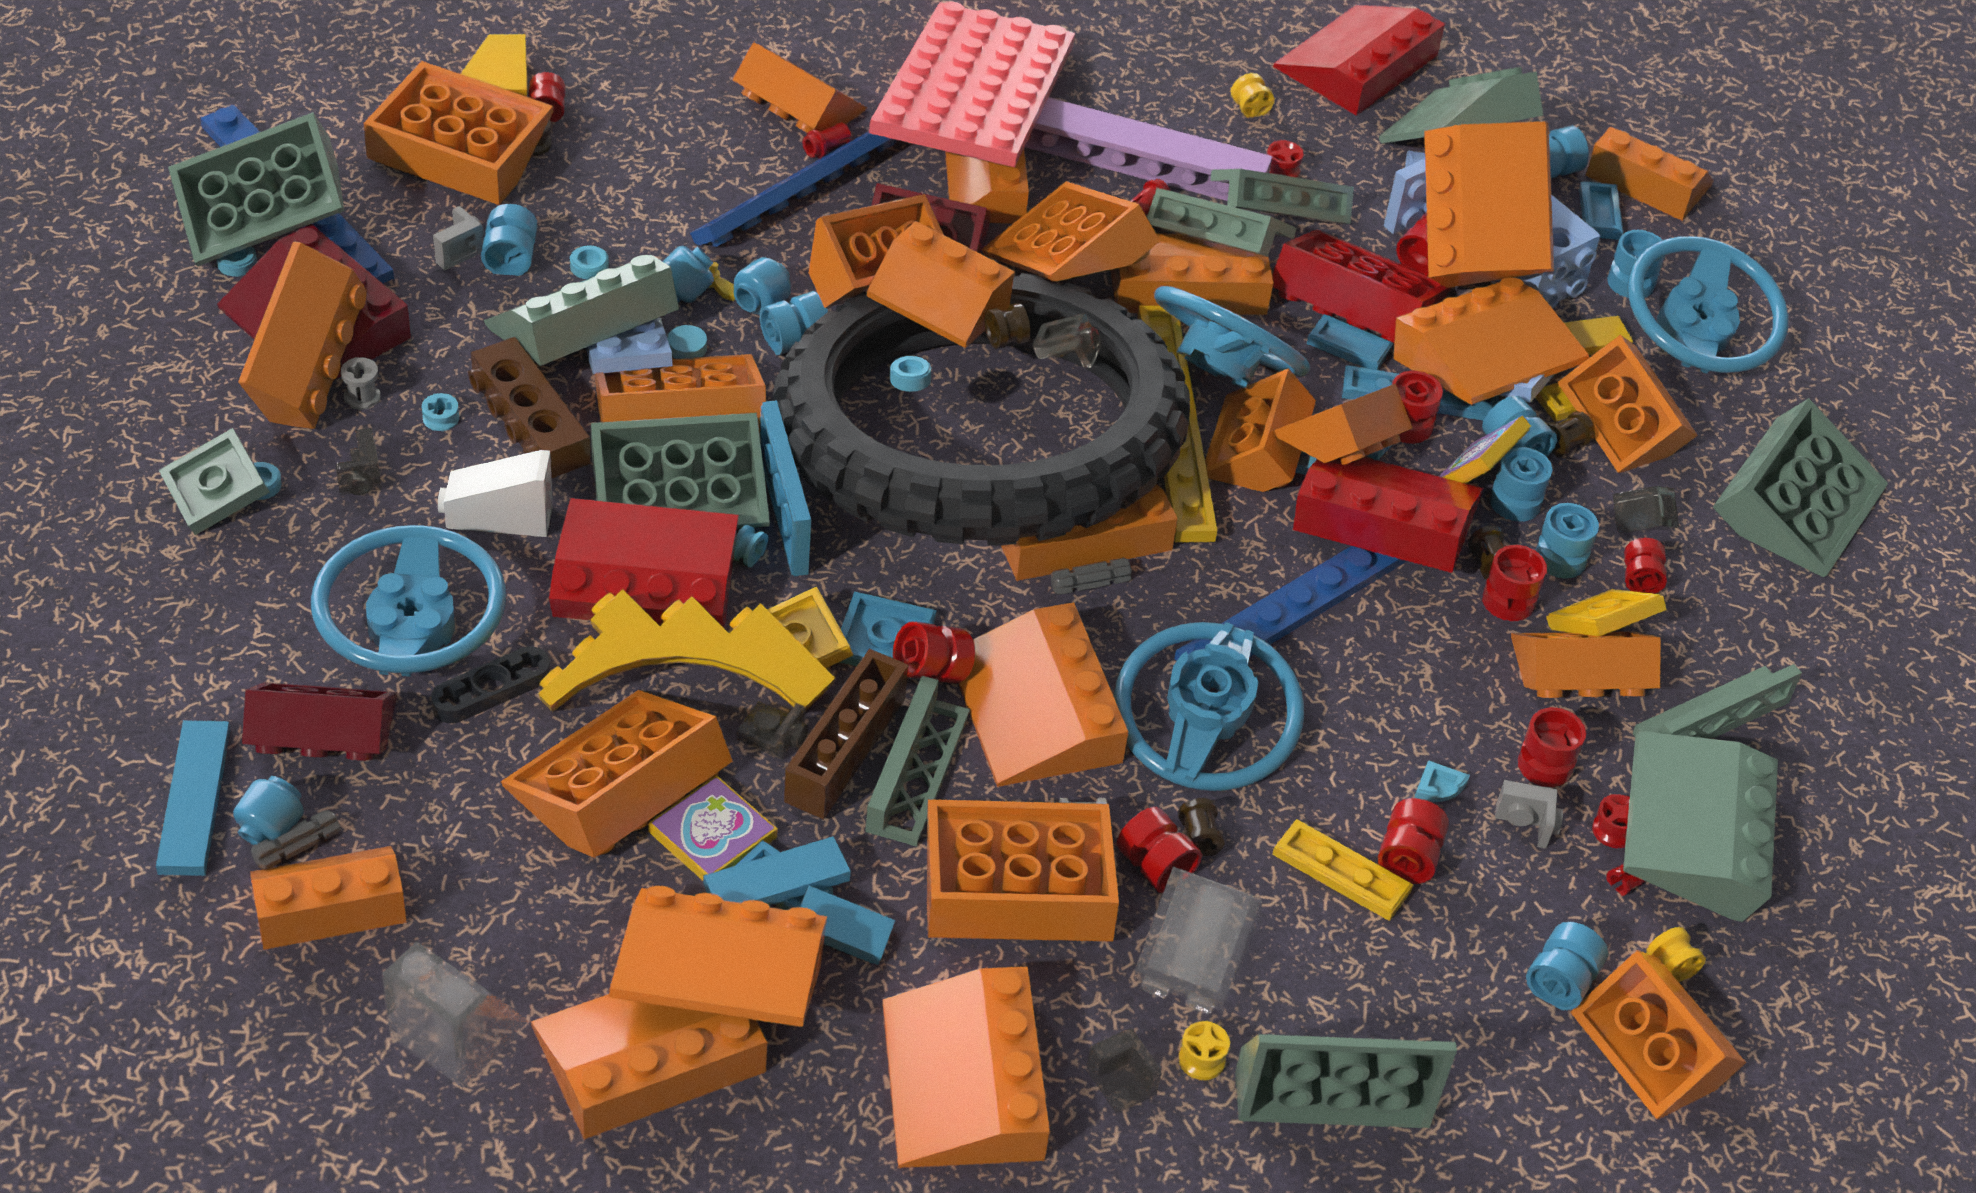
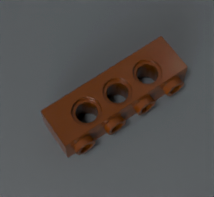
[468,337,590,479]
[784,648,908,820]

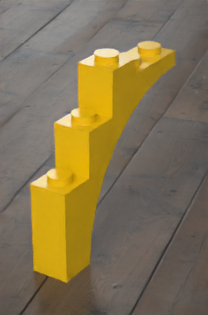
[538,589,835,714]

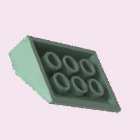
[1379,67,1543,143]
[168,112,344,266]
[484,255,679,366]
[1713,398,1888,577]
[591,413,770,528]
[1623,731,1778,922]
[1235,1034,1457,1128]

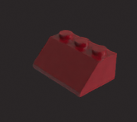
[871,183,992,254]
[242,682,398,761]

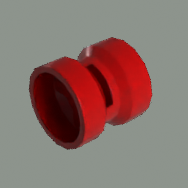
[529,72,566,122]
[1624,538,1667,594]

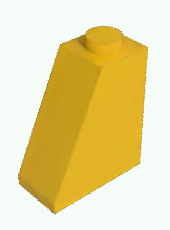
[460,34,528,97]

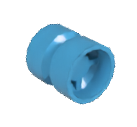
[1549,126,1589,179]
[481,204,538,276]
[1607,230,1665,298]
[760,291,828,355]
[1482,396,1557,457]
[1489,447,1553,521]
[1535,503,1599,578]
[1526,922,1609,1010]

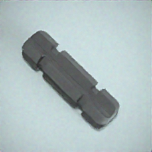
[1051,557,1132,595]
[251,810,340,869]

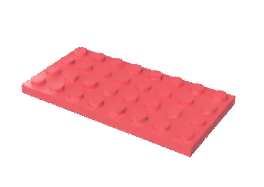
[869,2,1075,167]

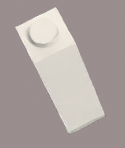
[438,450,553,537]

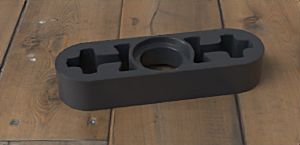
[431,646,551,723]

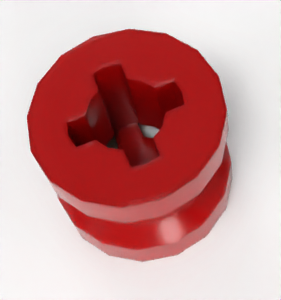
[1267,140,1303,178]
[1592,794,1630,848]

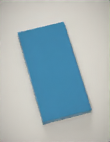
[760,400,811,576]

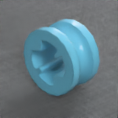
[422,393,459,431]
[734,525,768,567]

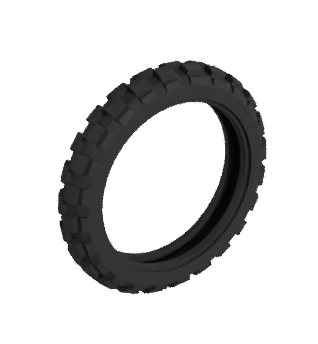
[773,273,1190,546]

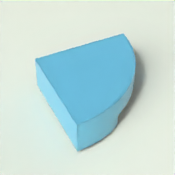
[1414,760,1470,802]

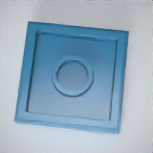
[840,591,937,680]

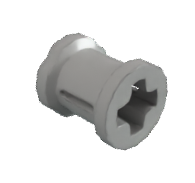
[341,357,381,410]

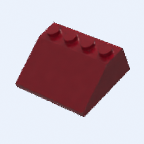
[217,224,411,381]

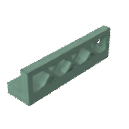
[1211,168,1354,224]
[1147,188,1297,257]
[1632,664,1802,739]
[865,676,970,847]

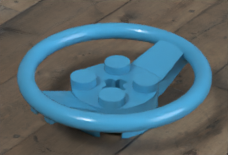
[1628,236,1789,374]
[1154,286,1310,388]
[311,525,506,677]
[1114,622,1304,791]

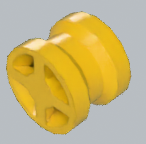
[1231,73,1275,118]
[1646,927,1706,982]
[1178,1021,1230,1080]

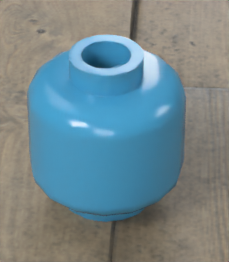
[662,246,714,303]
[734,257,791,315]
[233,776,304,845]

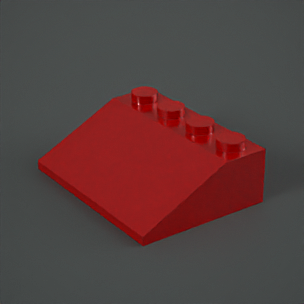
[1273,5,1445,116]
[1272,229,1451,345]
[1293,457,1483,573]
[549,498,739,629]

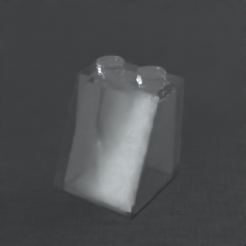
[1135,867,1262,1014]
[382,941,529,1089]

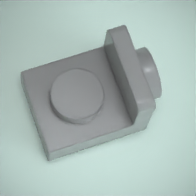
[433,206,484,270]
[1495,780,1563,848]

